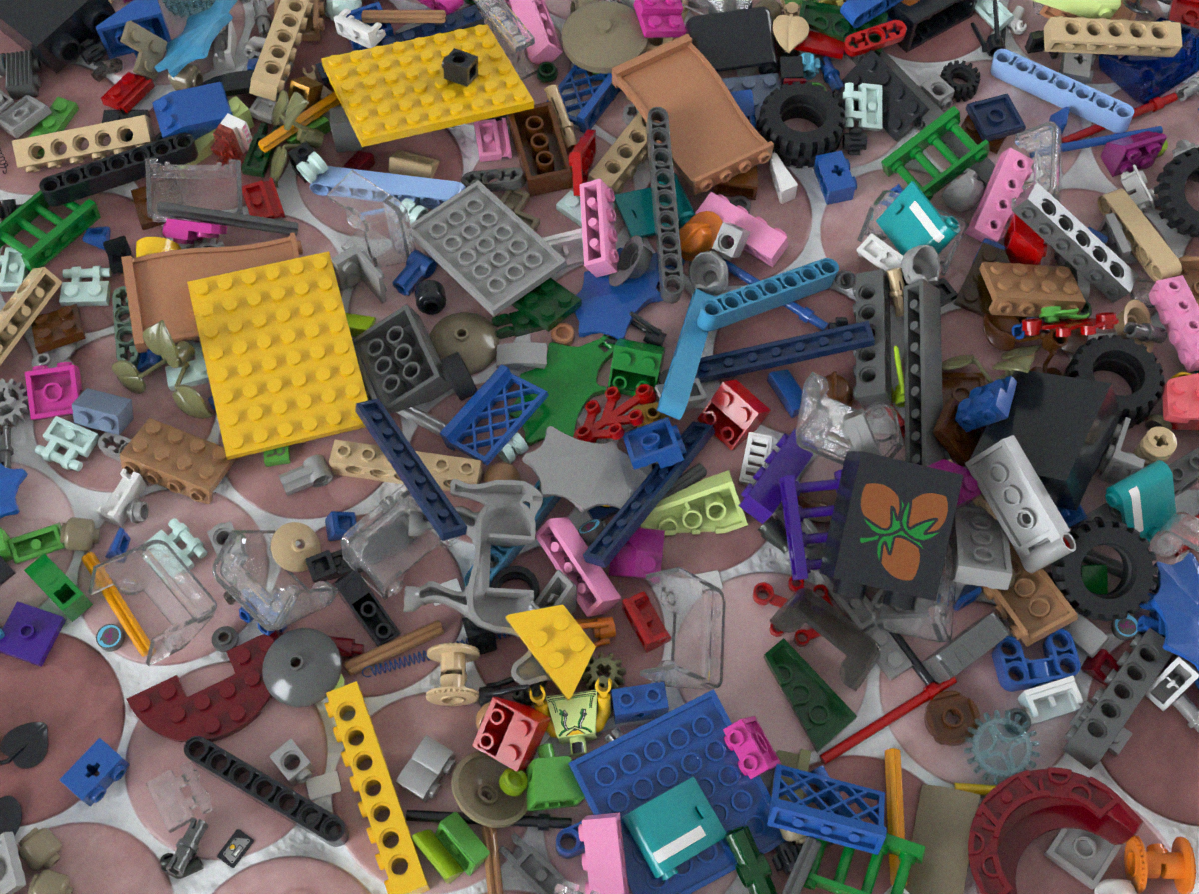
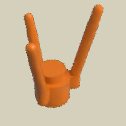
[575,616,616,648]

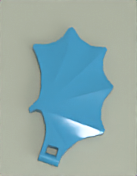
[154,0,238,78]

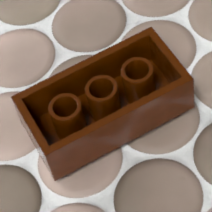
[508,101,573,197]

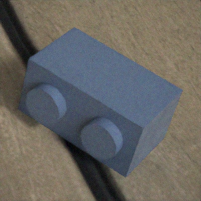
[72,388,134,435]

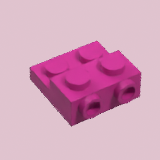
[633,0,687,38]
[163,218,228,244]
[25,362,82,421]
[723,716,782,780]

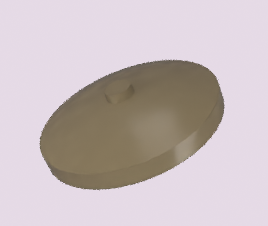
[562,1,648,74]

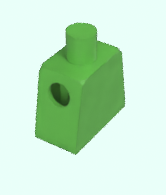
[526,743,585,811]

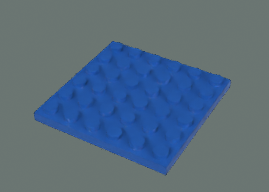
[568,689,786,894]

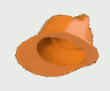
[679,211,723,261]

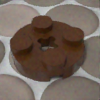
[924,691,980,746]

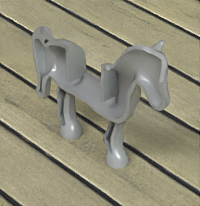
[404,479,585,685]

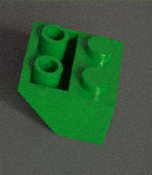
[607,338,666,396]

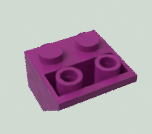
[1100,131,1167,177]

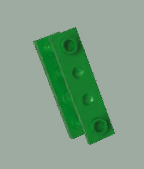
[881,106,989,201]
[0,190,101,272]
[803,833,925,894]

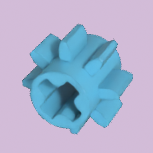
[799,53,821,80]

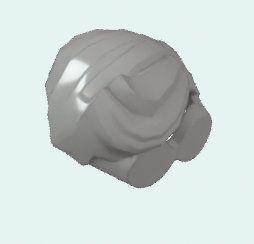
[942,168,985,212]
[901,245,940,285]
[689,251,729,295]

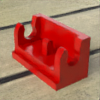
[622,591,672,653]

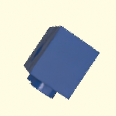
[813,150,857,205]
[611,682,669,724]
[59,738,130,807]

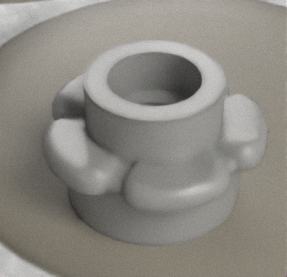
[126,499,149,523]

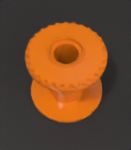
[1124,835,1196,894]

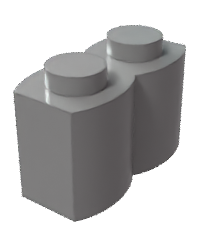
[396,735,456,803]

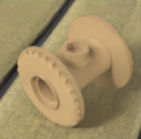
[426,643,480,706]

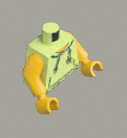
[529,678,612,757]

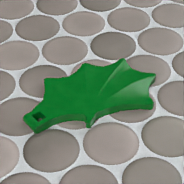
[509,335,615,446]

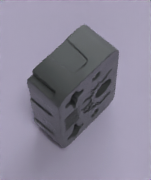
[921,612,1010,684]

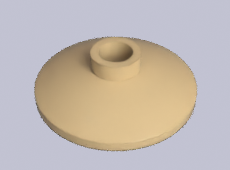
[271,522,321,573]

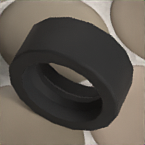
[441,352,478,401]
[491,566,540,602]

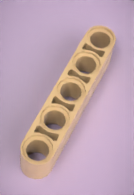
[1097,188,1182,282]

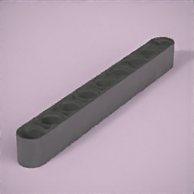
[646,107,684,304]

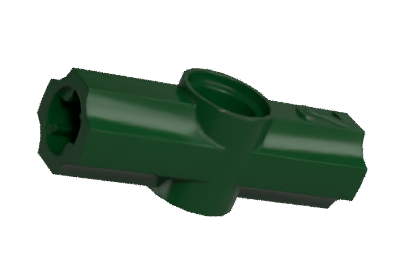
[725,825,778,894]

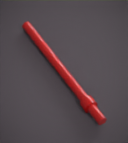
[1060,93,1178,144]
[819,677,957,765]

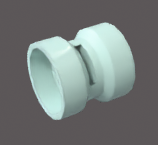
[296,152,329,184]
[397,198,428,224]
[498,432,529,464]

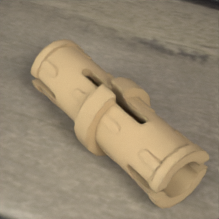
[886,267,905,317]

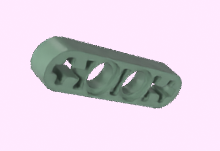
[112,286,140,368]

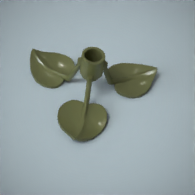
[269,90,324,188]
[111,320,214,419]
[942,345,1041,383]

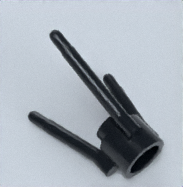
[971,0,1006,57]
[605,311,667,347]
[479,677,530,708]

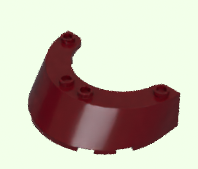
[968,767,1144,894]

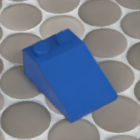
[96,0,172,59]
[152,82,233,140]

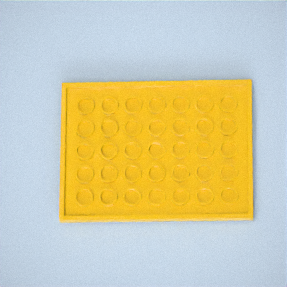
[321,24,534,147]
[187,251,368,460]

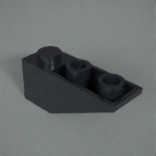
[332,569,400,647]

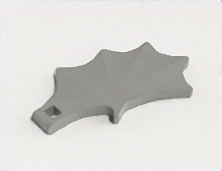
[522,426,658,512]

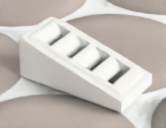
[769,152,798,204]
[739,432,773,485]

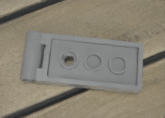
[840,408,882,456]
[965,435,1076,573]
[951,501,1012,590]

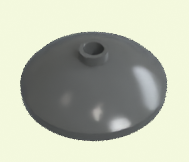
[262,628,342,708]

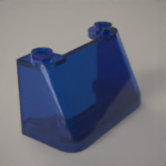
[1099,17,1199,105]

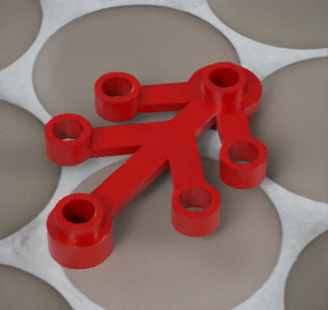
[1022,312,1119,337]
[573,384,657,443]
[752,576,849,647]

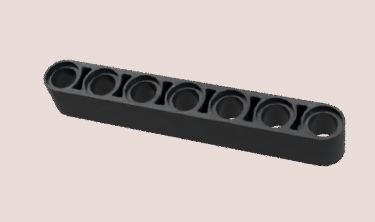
[39,133,198,207]
[184,736,349,847]

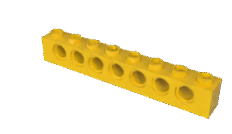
[324,681,430,894]

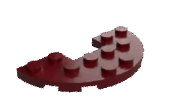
[127,631,279,743]

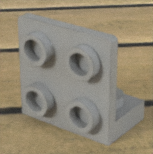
[1097,213,1139,265]
[332,245,387,304]
[1097,417,1145,485]

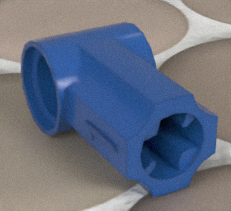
[392,250,437,296]

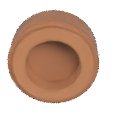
[551,323,575,346]

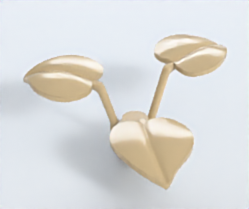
[773,0,809,53]

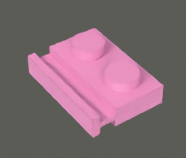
[474,118,512,162]

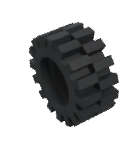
[940,60,981,102]

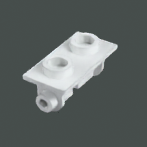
[1120,164,1157,213]

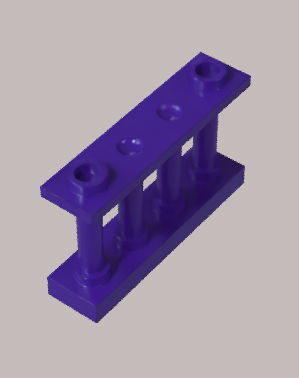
[779,469,842,581]

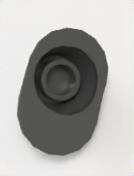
[609,235,652,286]

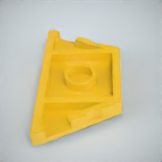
[506,605,596,701]

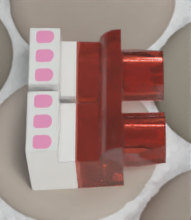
[210,114,253,171]

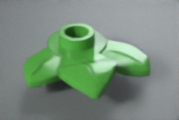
[1039,306,1090,323]

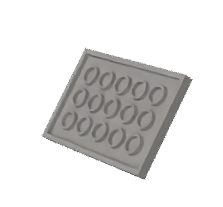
[406,180,567,317]

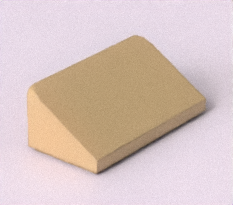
[389,150,439,179]

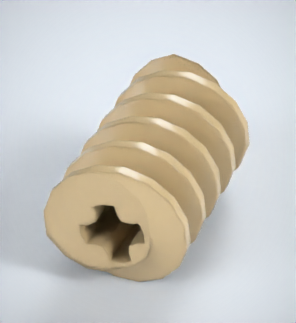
[1133,427,1177,468]

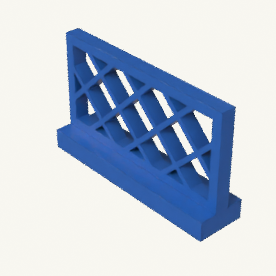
[546,65,621,133]
[440,364,549,466]
[767,764,887,855]

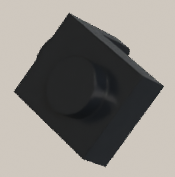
[1025,30,1059,59]
[103,236,134,274]
[462,617,497,655]

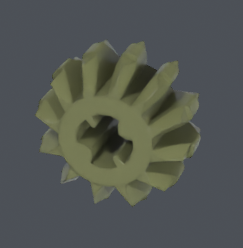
[581,651,626,694]

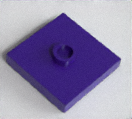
[0,601,66,667]

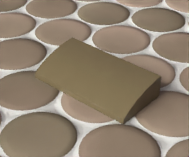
[905,784,980,894]

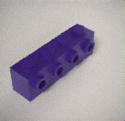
[738,429,819,524]

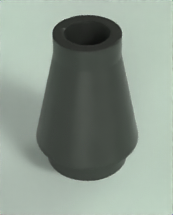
[758,516,788,554]

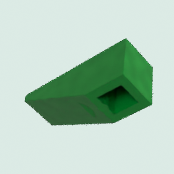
[24,553,93,622]

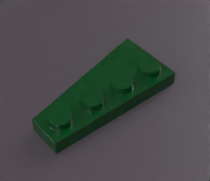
[799,0,888,57]
[764,638,858,753]

